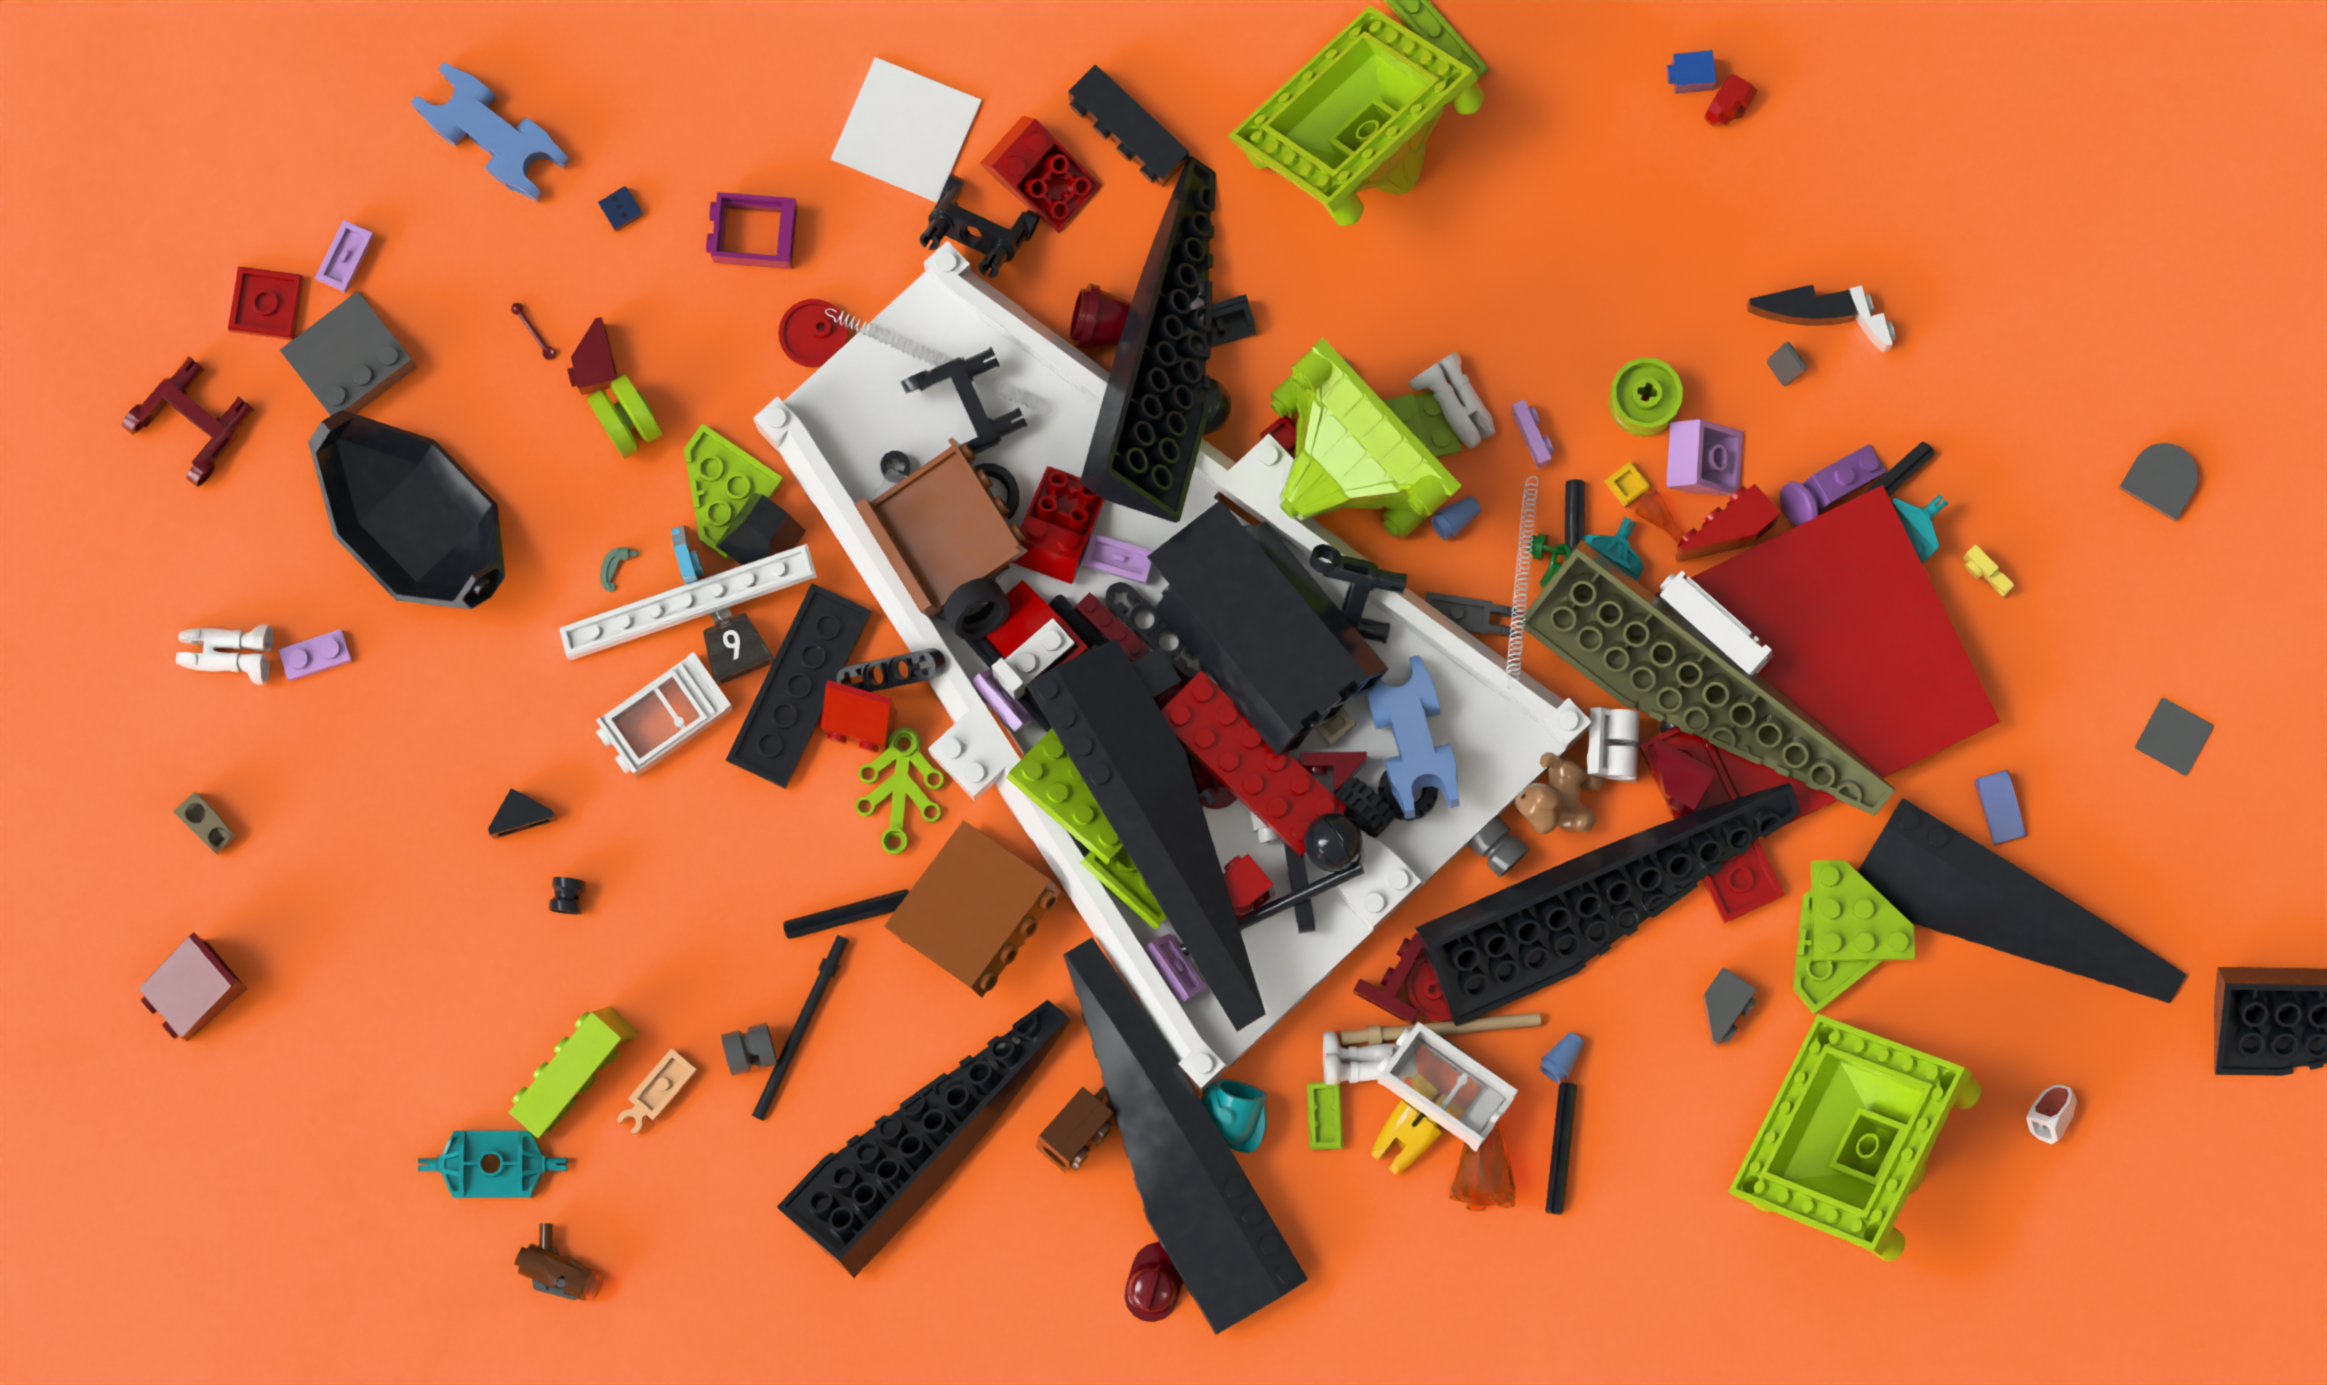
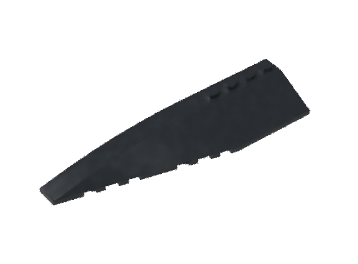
[1080,156,1216,523]
[1026,638,1266,1032]
[1415,783,1800,1026]
[1063,937,1308,1335]

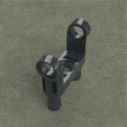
[919,174,1040,278]
[901,347,1028,455]
[1309,544,1407,644]

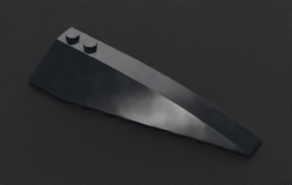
[1857,798,2186,1004]
[777,1000,1071,1278]

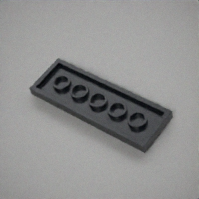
[726,583,872,790]

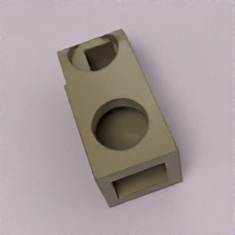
[173,791,237,855]

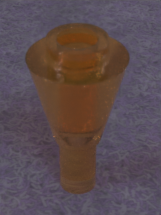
[1633,489,1686,543]

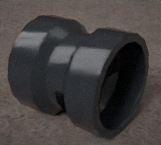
[548,877,586,915]

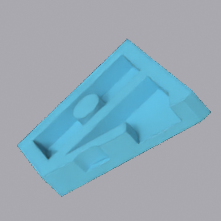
[671,525,704,584]

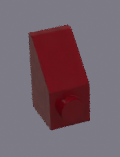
[567,317,618,395]

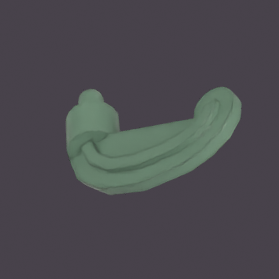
[600,547,639,592]

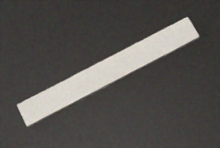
[559,544,817,661]

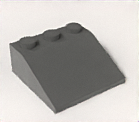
[280,291,417,416]

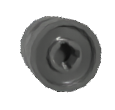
[1467,815,1530,878]
[721,1022,777,1076]

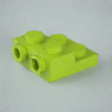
[1383,391,1462,459]

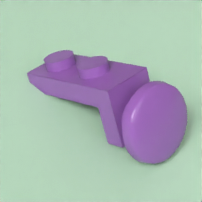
[1780,444,1887,526]

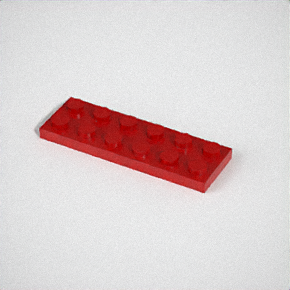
[1161,671,1347,857]
[1638,726,1785,924]

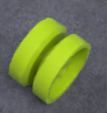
[1608,357,1683,437]
[586,374,663,459]

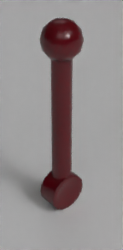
[511,302,556,360]

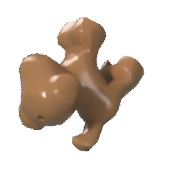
[1515,752,1603,834]

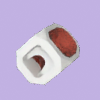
[2026,1084,2077,1144]

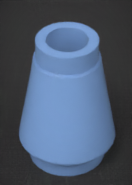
[1431,496,1481,540]
[1539,1032,1585,1083]

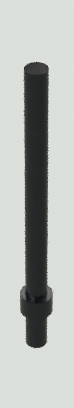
[1180,861,1365,956]
[751,935,849,1121]

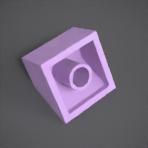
[1666,419,1743,496]

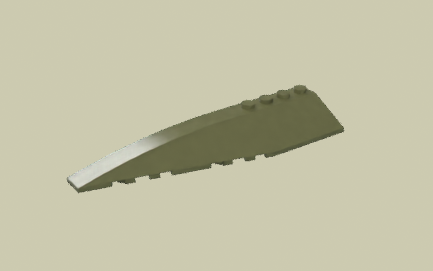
[1517,539,1896,816]

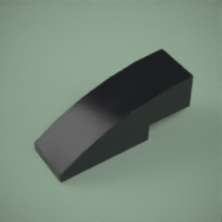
[1746,285,1854,326]

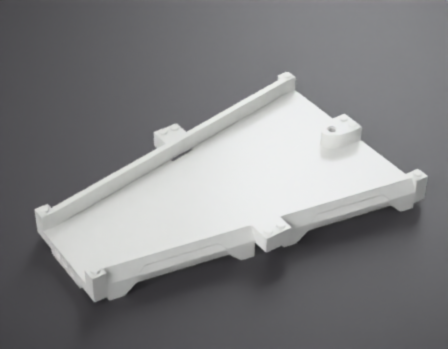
[753,240,1592,1093]

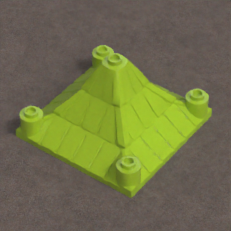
[1228,5,1485,226]
[1269,337,1462,538]
[1728,1014,1981,1262]

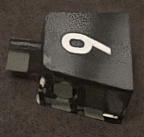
[703,607,774,686]

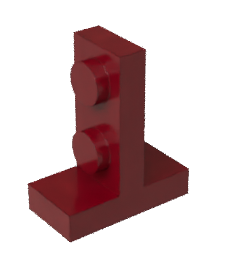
[1353,933,1422,1025]

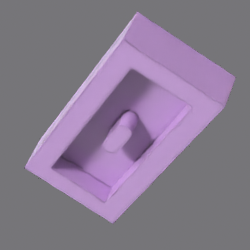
[315,220,374,293]
[1511,400,1554,470]
[1082,533,1153,585]
[278,629,353,682]
[971,669,1034,732]
[1143,933,1207,1003]

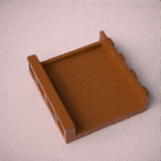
[854,438,1028,618]
[884,820,1062,998]

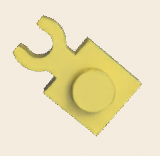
[1963,544,2015,598]

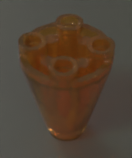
[1449,1119,1516,1211]

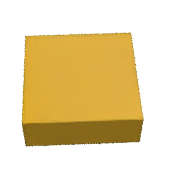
[1604,461,1651,508]

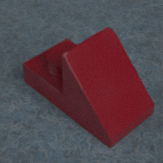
[1299,752,1367,796]

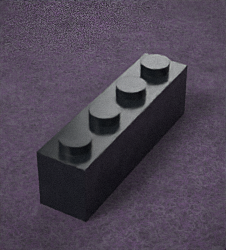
[1068,64,1189,187]

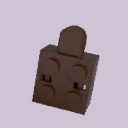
[1035,1085,1113,1174]

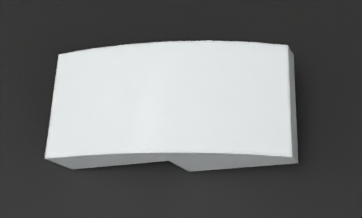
[1848,285,1896,352]

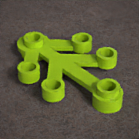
[855,727,944,855]

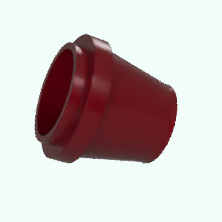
[1070,283,1131,349]

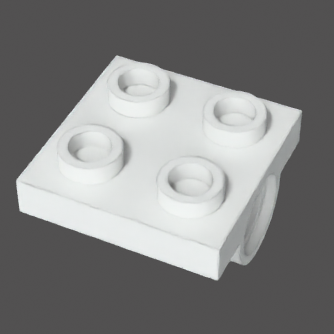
[1587,707,1640,783]

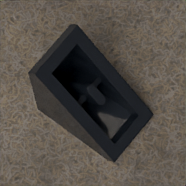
[488,788,557,839]

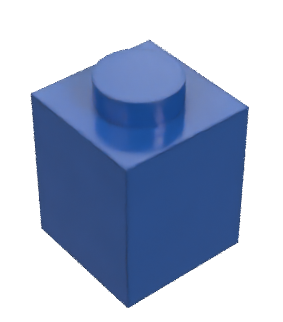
[1666,50,1716,94]

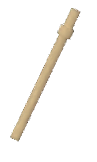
[1340,1012,1541,1045]

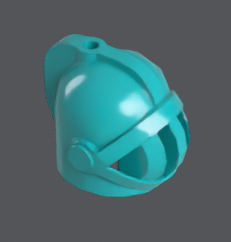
[1200,1078,1268,1153]

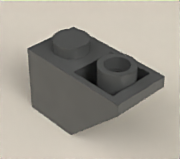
[1702,967,1757,1047]

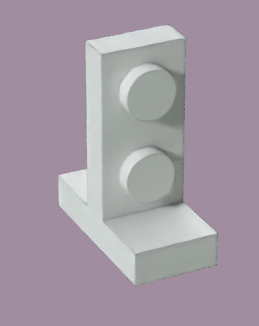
[991,618,1075,702]

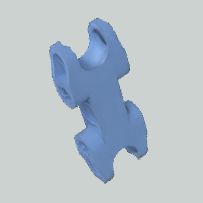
[410,62,570,202]
[1367,655,1460,819]

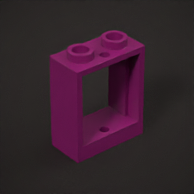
[706,192,798,269]

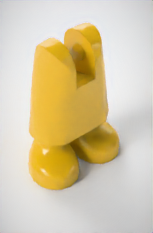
[1371,1073,1465,1175]

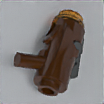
[514,1223,604,1302]

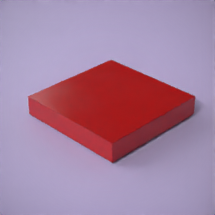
[228,266,304,340]

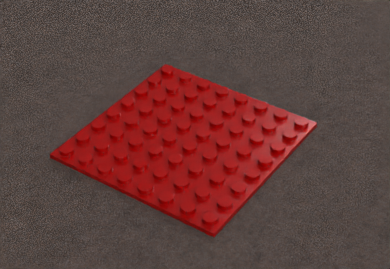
[1655,485,2000,837]

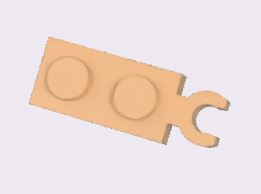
[617,1048,698,1135]

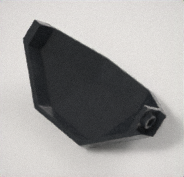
[308,410,505,609]

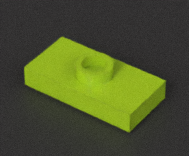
[1307,1082,1343,1150]

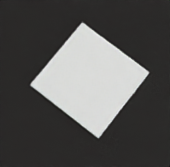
[830,57,982,203]

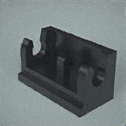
[1207,294,1256,348]

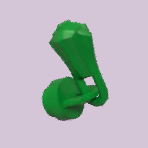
[1527,533,1571,590]

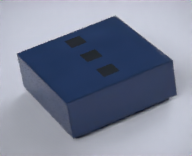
[598,186,643,232]

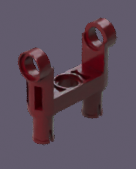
[121,356,255,487]

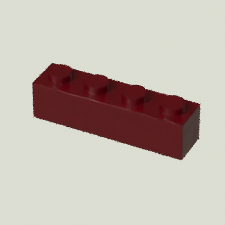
[1075,592,1150,663]

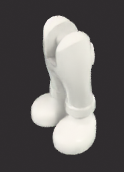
[1408,351,1496,449]
[175,624,274,685]
[1323,1031,1418,1085]

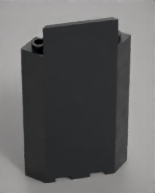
[1147,499,1389,756]

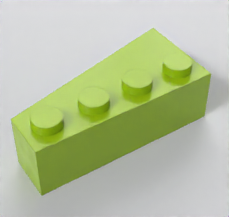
[508,1006,639,1139]

